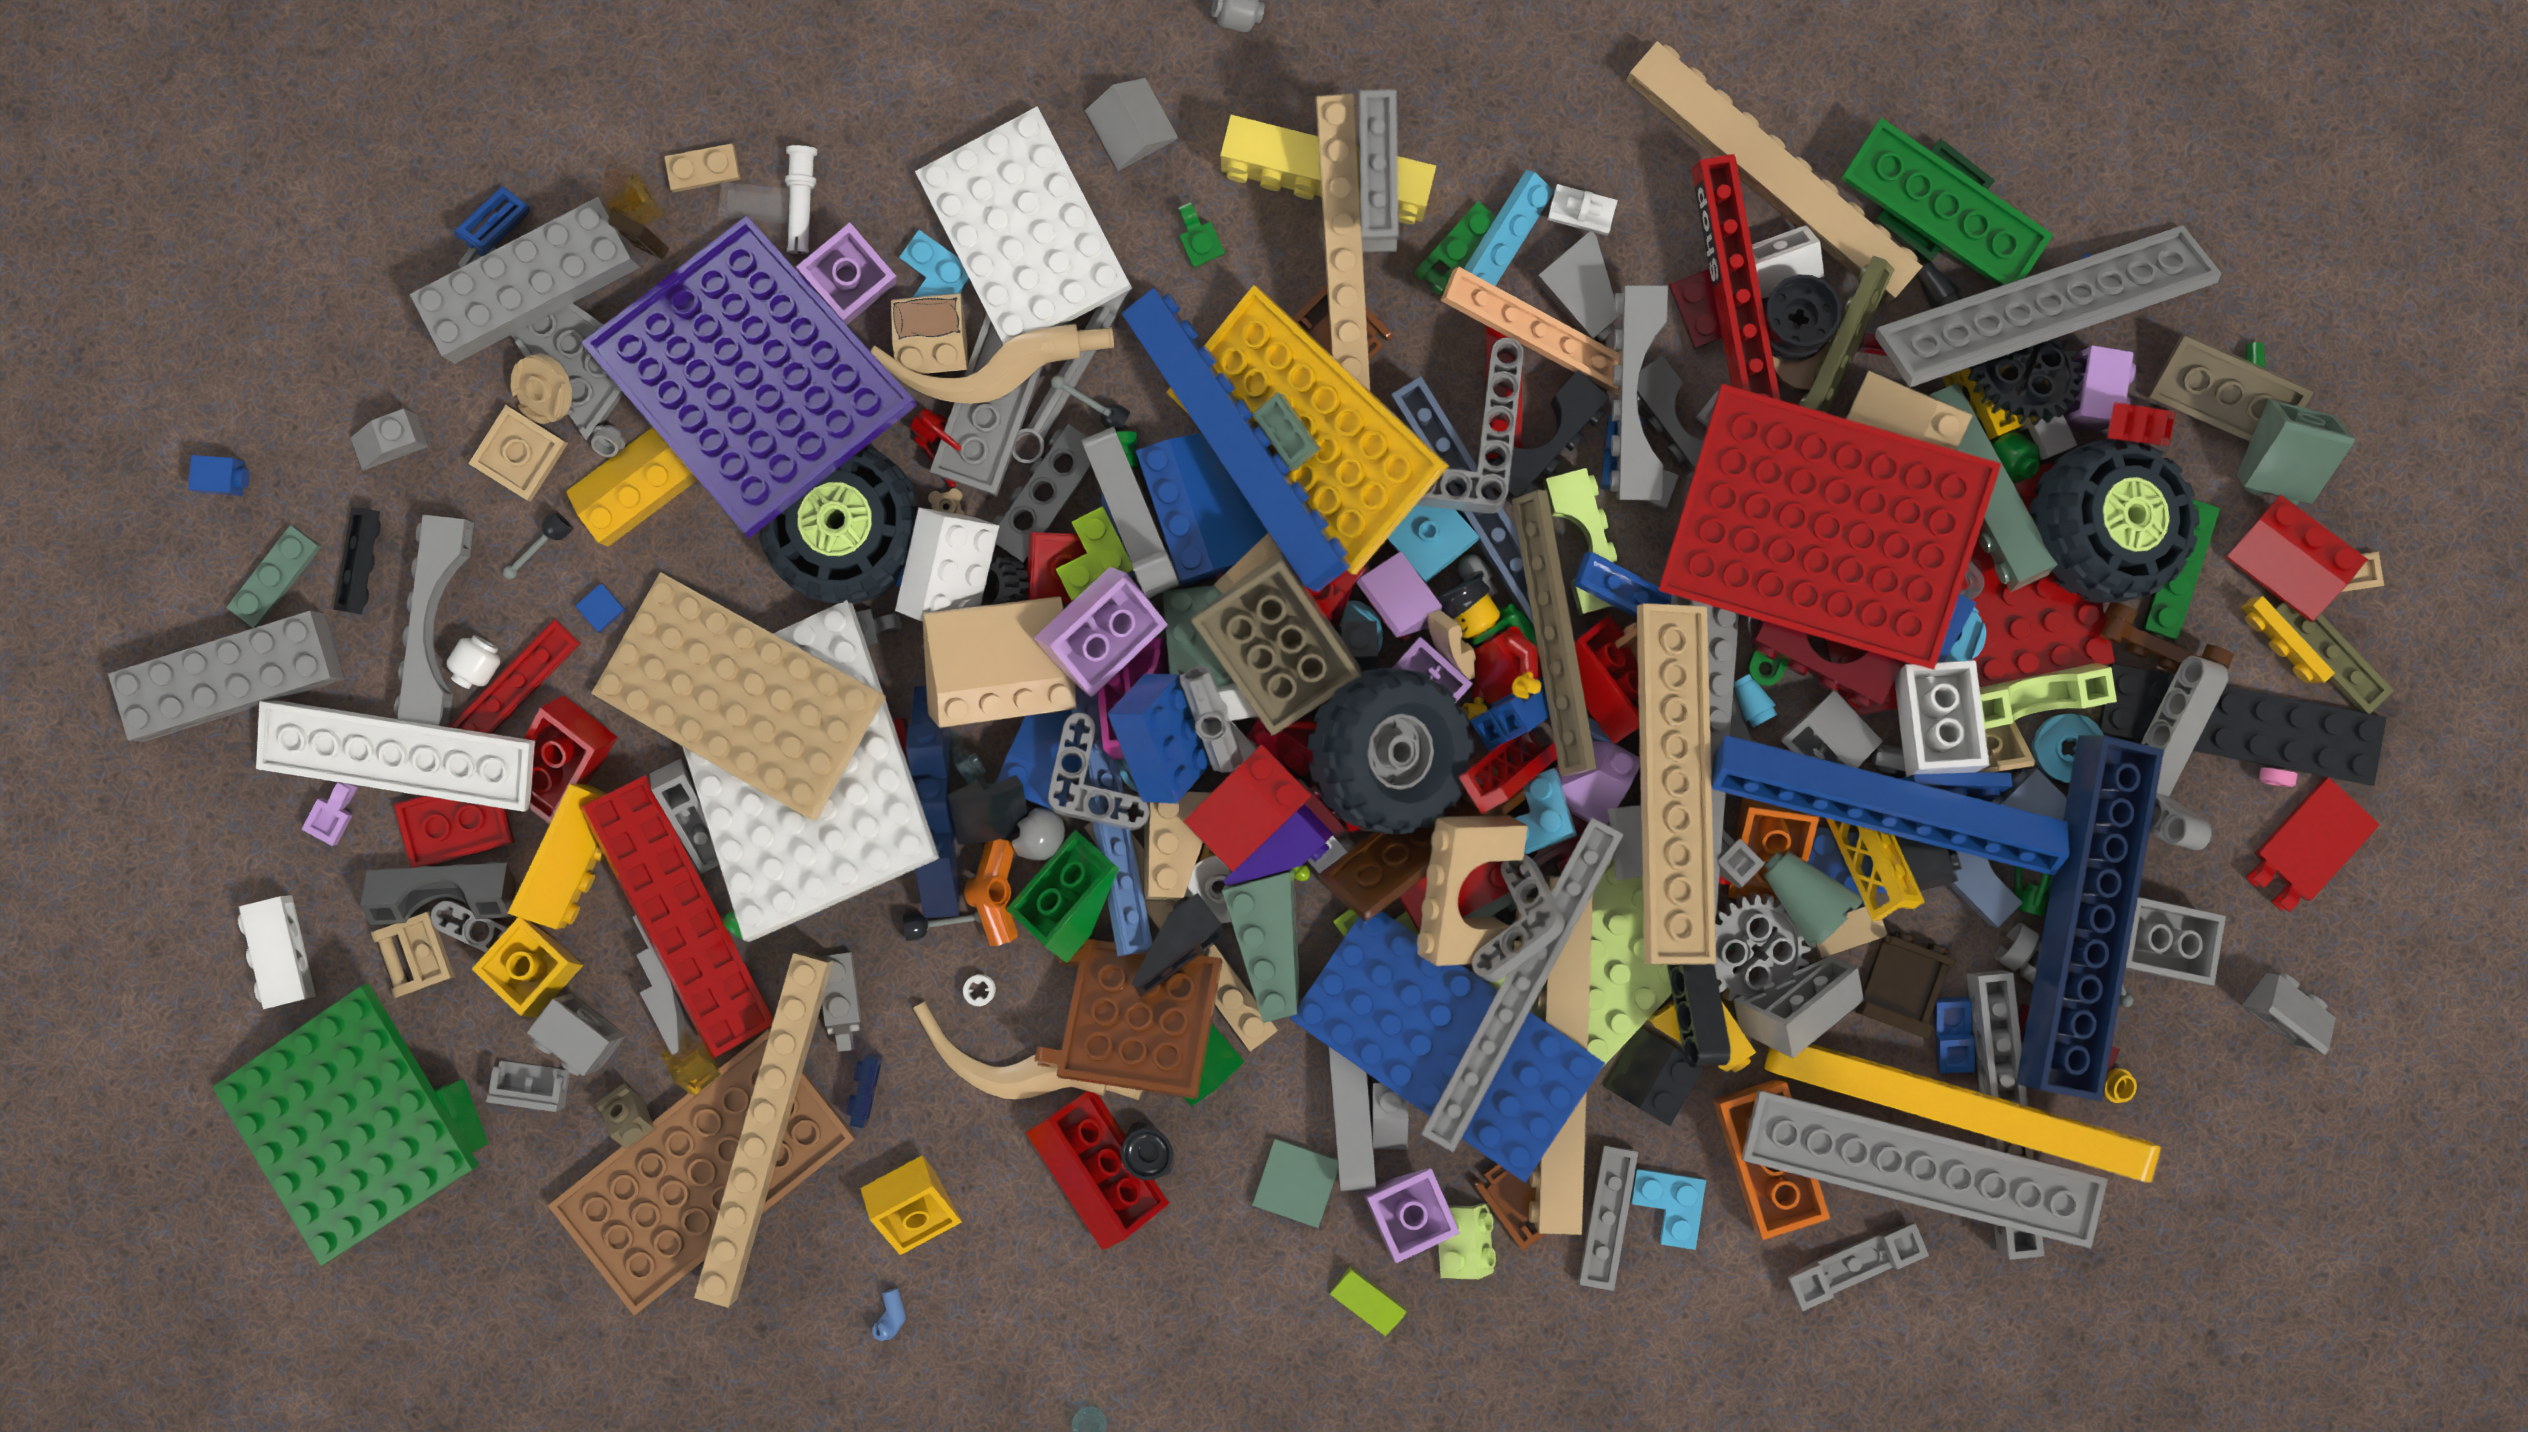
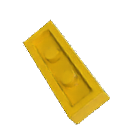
[2241,596,2335,684]

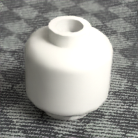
[446,635,500,689]

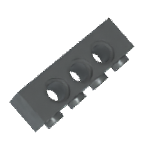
[993,424,1093,565]

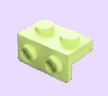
[1438,1203,1496,1279]

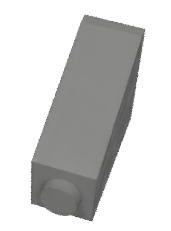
[1535,230,1620,342]

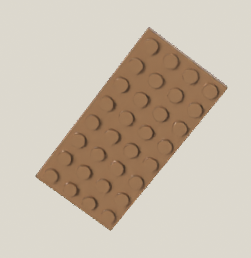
[548,1028,857,1316]

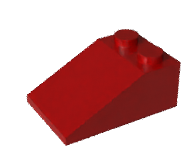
[523,695,618,824]
[1183,745,1311,872]
[1399,861,1510,934]

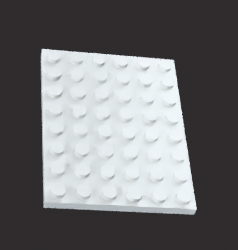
[683,600,939,942]

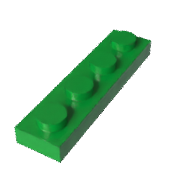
[2141,499,2220,640]

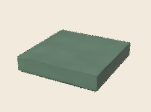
[1252,1138,1338,1228]

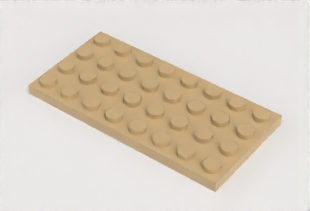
[591,572,886,822]

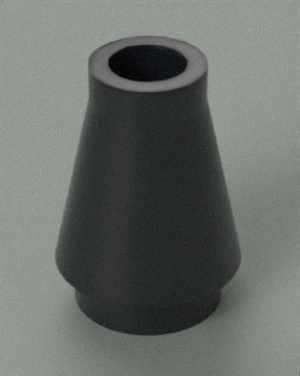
[1915,262,1963,309]

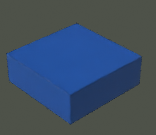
[575,583,626,633]

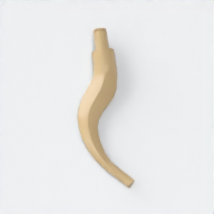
[870,324,1114,404]
[913,1001,1142,1101]

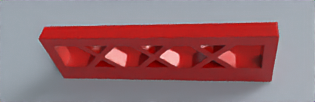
[1459,731,1557,814]

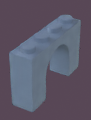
[1948,769,2067,927]

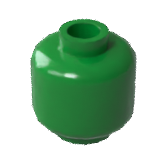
[1991,431,2041,483]

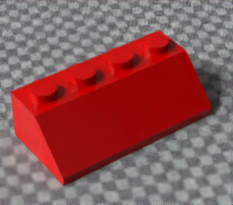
[1025,1091,1170,1251]

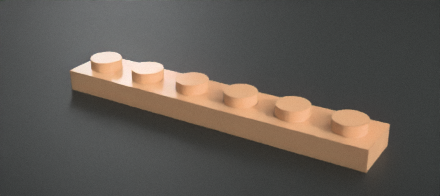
[1440,267,1619,395]

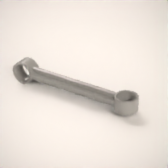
[1012,286,1133,465]

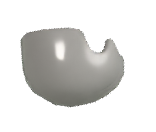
[1012,806,1065,861]

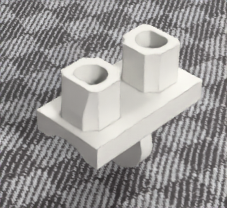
[1547,184,1618,236]

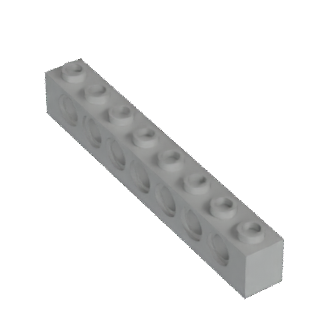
[1966,970,2045,1260]

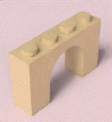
[1417,815,1528,966]

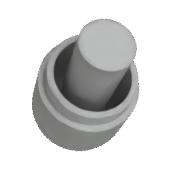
[1457,554,1498,597]

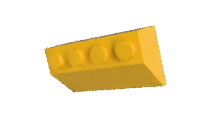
[566,427,697,547]
[508,784,607,929]

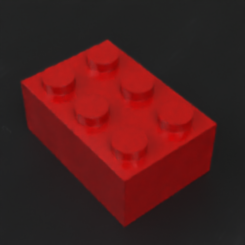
[1574,614,1639,744]

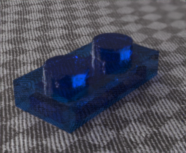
[846,1053,883,1128]

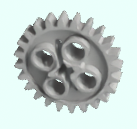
[1714,892,1811,1001]

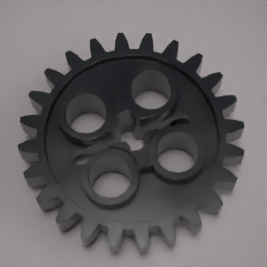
[1968,338,2084,426]

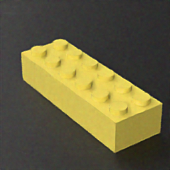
[1220,115,1436,225]

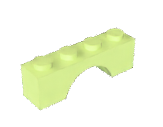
[1543,468,1617,616]
[1979,663,2117,729]

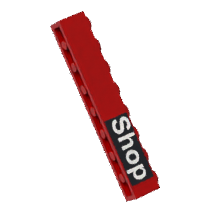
[1691,154,1780,400]

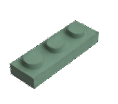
[226,525,321,628]

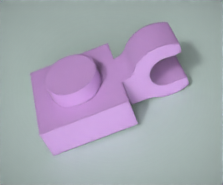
[301,782,358,846]

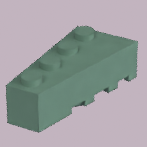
[1222,868,1301,1023]

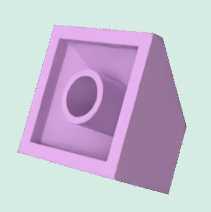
[1555,741,1640,825]

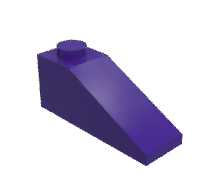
[1224,804,1334,886]

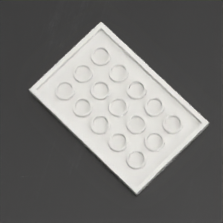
[915,106,1132,345]

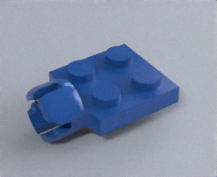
[1808,827,1887,905]

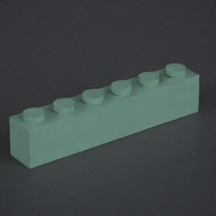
[1929,383,2057,592]

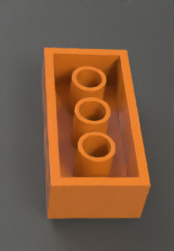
[1712,1078,1831,1240]

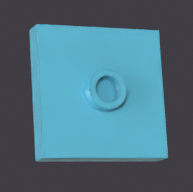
[1387,505,1479,584]

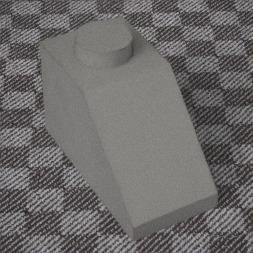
[351,409,428,471]
[1372,1079,1408,1149]

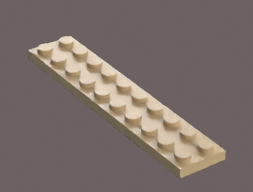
[1637,604,1716,964]

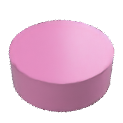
[2259,768,2298,788]

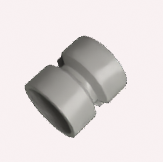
[1995,923,2042,985]

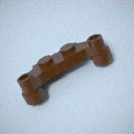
[2100,602,2234,673]

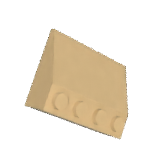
[1846,371,1973,450]
[922,597,1076,728]

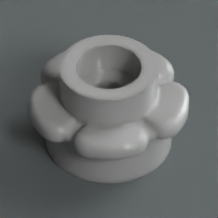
[591,425,625,457]

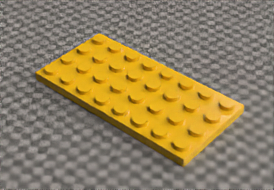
[1166,285,1449,575]

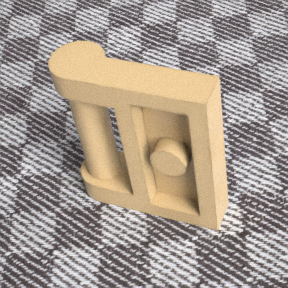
[371,911,455,999]

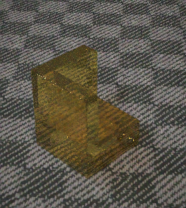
[661,1044,721,1096]

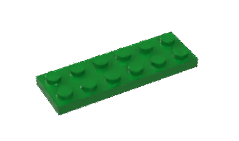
[1839,118,2054,287]

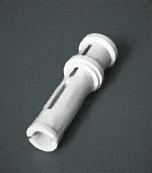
[785,145,817,254]

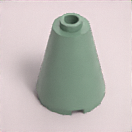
[1764,851,1863,949]

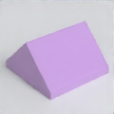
[1356,551,1442,637]

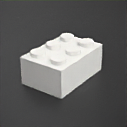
[895,508,999,621]
[1894,661,1989,777]

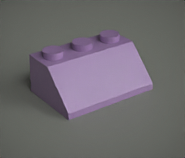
[1034,567,1168,697]

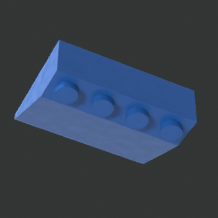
[1136,433,1268,588]

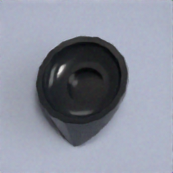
[1121,1122,1174,1180]

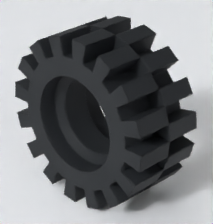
[981,555,1029,606]

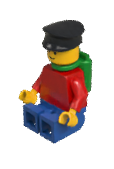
[1436,571,1550,750]

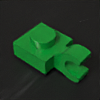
[1179,202,1225,269]

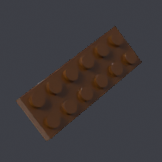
[1319,754,1526,922]

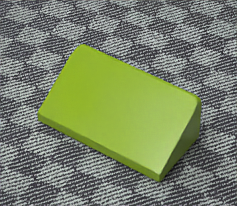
[1329,1266,1407,1337]

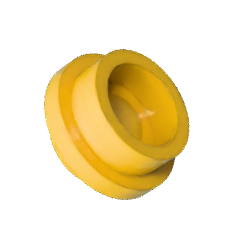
[2103,1068,2137,1103]

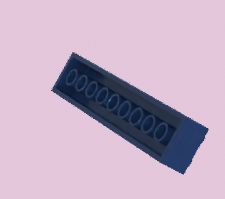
[2016,735,2164,1102]

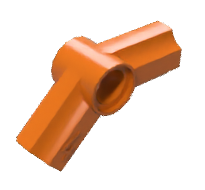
[964,839,1018,946]

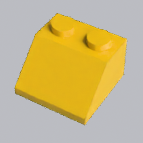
[472,917,583,1018]
[860,1155,962,1255]

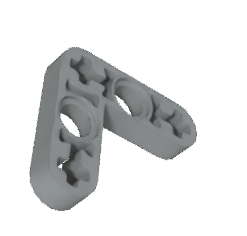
[1048,713,1149,830]
[1472,854,1565,982]

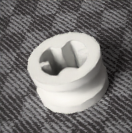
[963,974,996,1006]

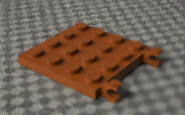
[1034,939,1223,1099]

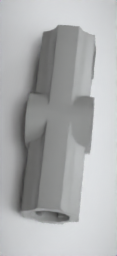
[1180,665,1243,773]

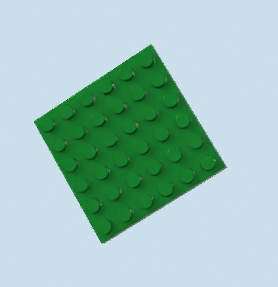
[212,983,480,1266]

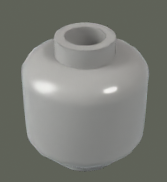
[1211,0,1265,33]

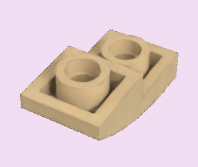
[1427,609,1475,680]

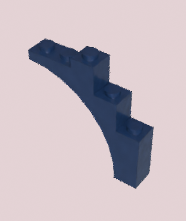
[906,686,961,918]

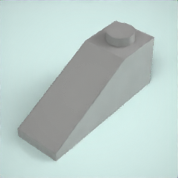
[649,758,720,874]

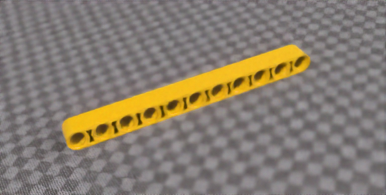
[1764,1044,2161,1182]

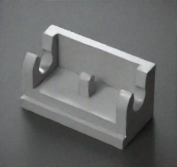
[486,1060,570,1112]

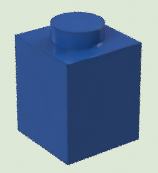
[188,455,250,496]

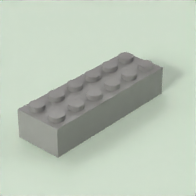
[410,197,640,364]
[108,611,344,742]

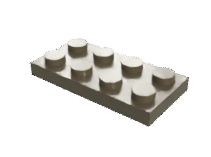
[2148,332,2314,442]

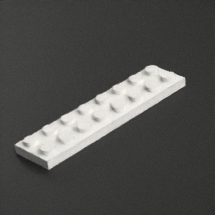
[256,699,535,812]

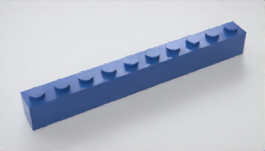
[1121,287,1351,592]
[1712,735,2069,875]

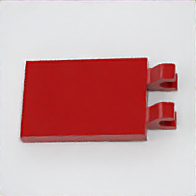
[2246,777,2380,912]

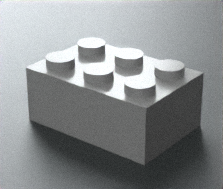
[2125,897,2226,986]

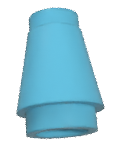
[1734,674,1778,728]

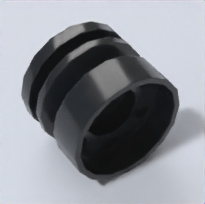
[1763,274,1841,363]

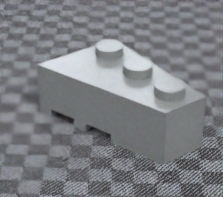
[1734,956,1864,1058]

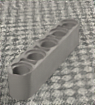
[1328,1046,1376,1191]

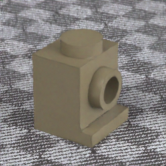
[595,1083,655,1149]

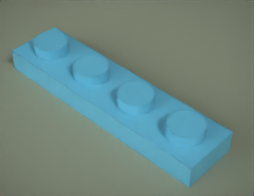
[1464,170,1555,286]

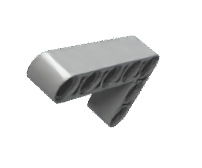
[1416,337,1523,514]
[1081,427,1179,599]
[2141,656,2228,850]

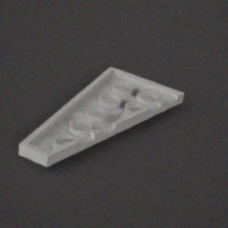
[458,239,624,442]

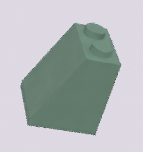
[2237,399,2356,505]

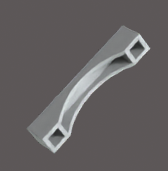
[1610,286,1668,500]
[394,515,474,727]

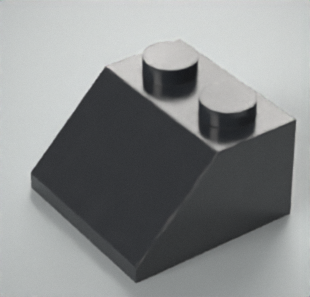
[1604,1027,1704,1126]

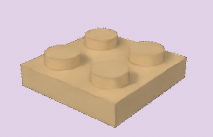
[468,405,568,502]

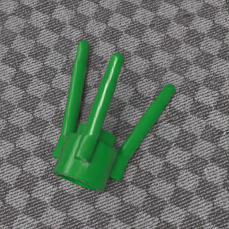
[2013,866,2053,916]

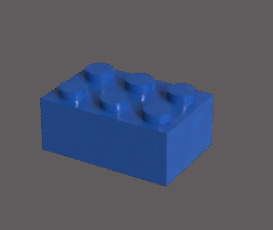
[1108,674,1211,804]

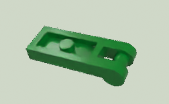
[1414,201,1496,296]

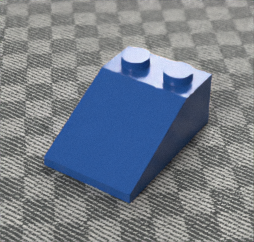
[996,709,1082,810]

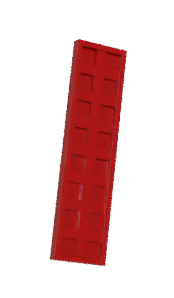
[580,775,774,1058]

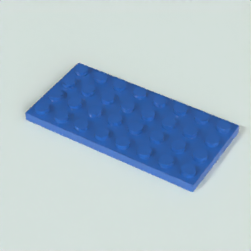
[1290,911,1605,1183]

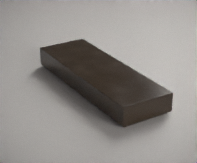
[608,211,669,260]

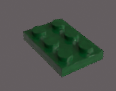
[1874,138,1995,264]

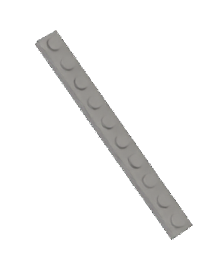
[1421,818,1624,1152]

